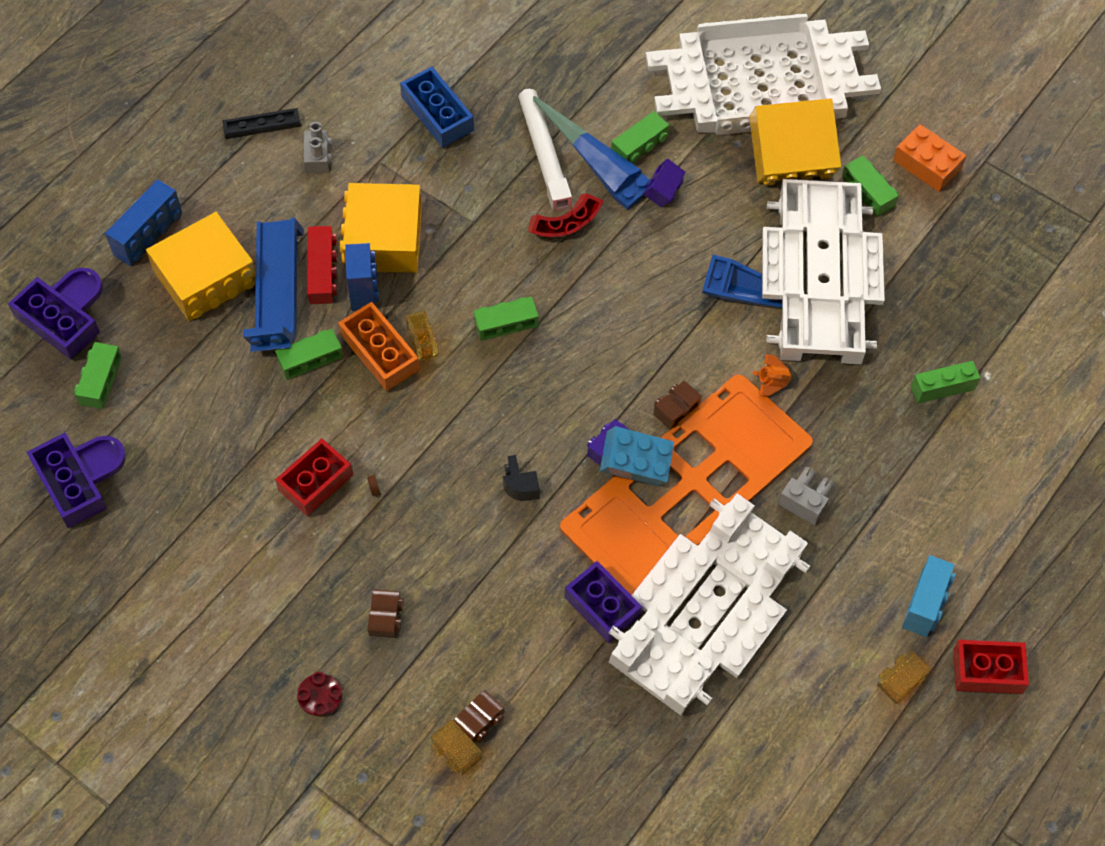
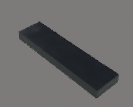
[222,108,301,139]

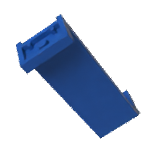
[243,217,304,352]

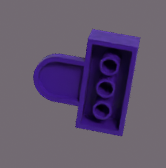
[8,268,103,360]
[27,432,126,529]

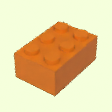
[893,124,967,192]

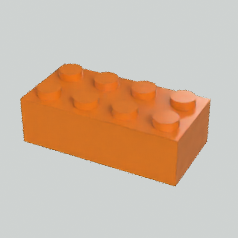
[338,302,420,392]

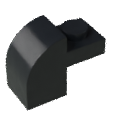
[503,455,540,501]

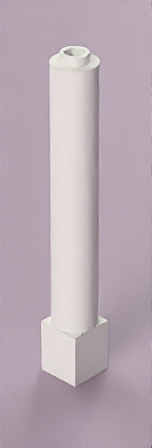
[519,89,572,211]

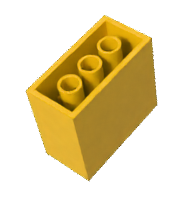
[749,98,841,185]
[340,183,422,273]
[146,212,256,321]

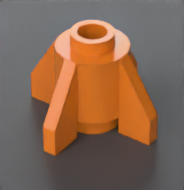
[752,354,791,396]

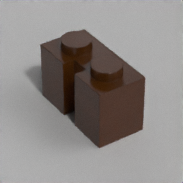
[654,380,702,430]

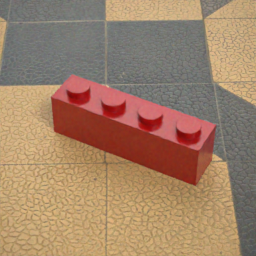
[307,226,337,305]

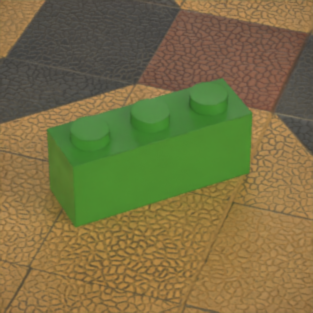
[611,111,669,163]
[842,156,899,217]
[473,296,539,341]
[275,329,343,380]
[74,342,122,409]
[911,361,980,404]

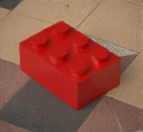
[275,438,353,517]
[953,640,1029,694]

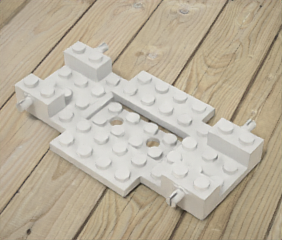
[762,179,884,364]
[609,493,810,715]

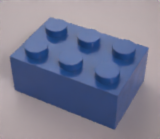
[345,243,379,311]

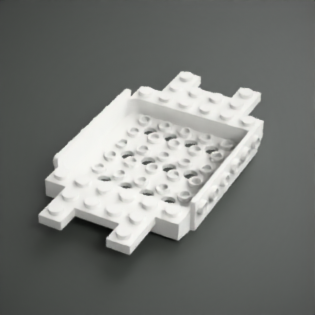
[645,14,881,135]

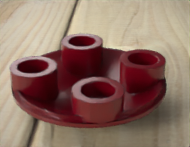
[297,671,342,716]

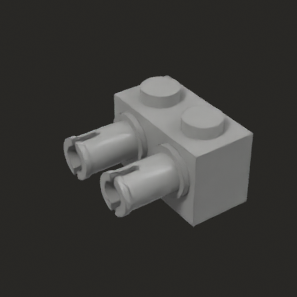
[304,121,333,174]
[778,467,835,526]

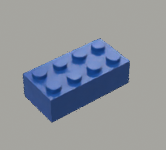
[400,66,474,148]
[105,179,182,266]

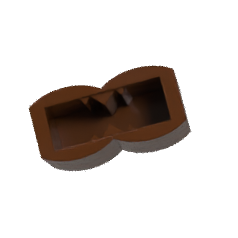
[368,589,404,638]
[453,690,505,744]

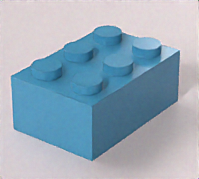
[600,426,674,486]
[901,555,956,637]

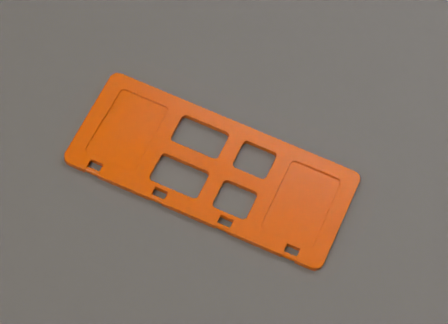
[560,374,813,595]

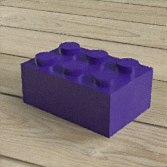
[564,561,642,643]

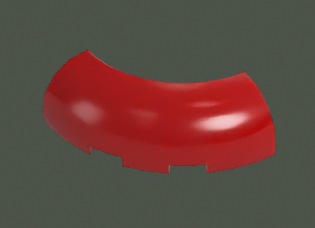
[528,193,604,237]

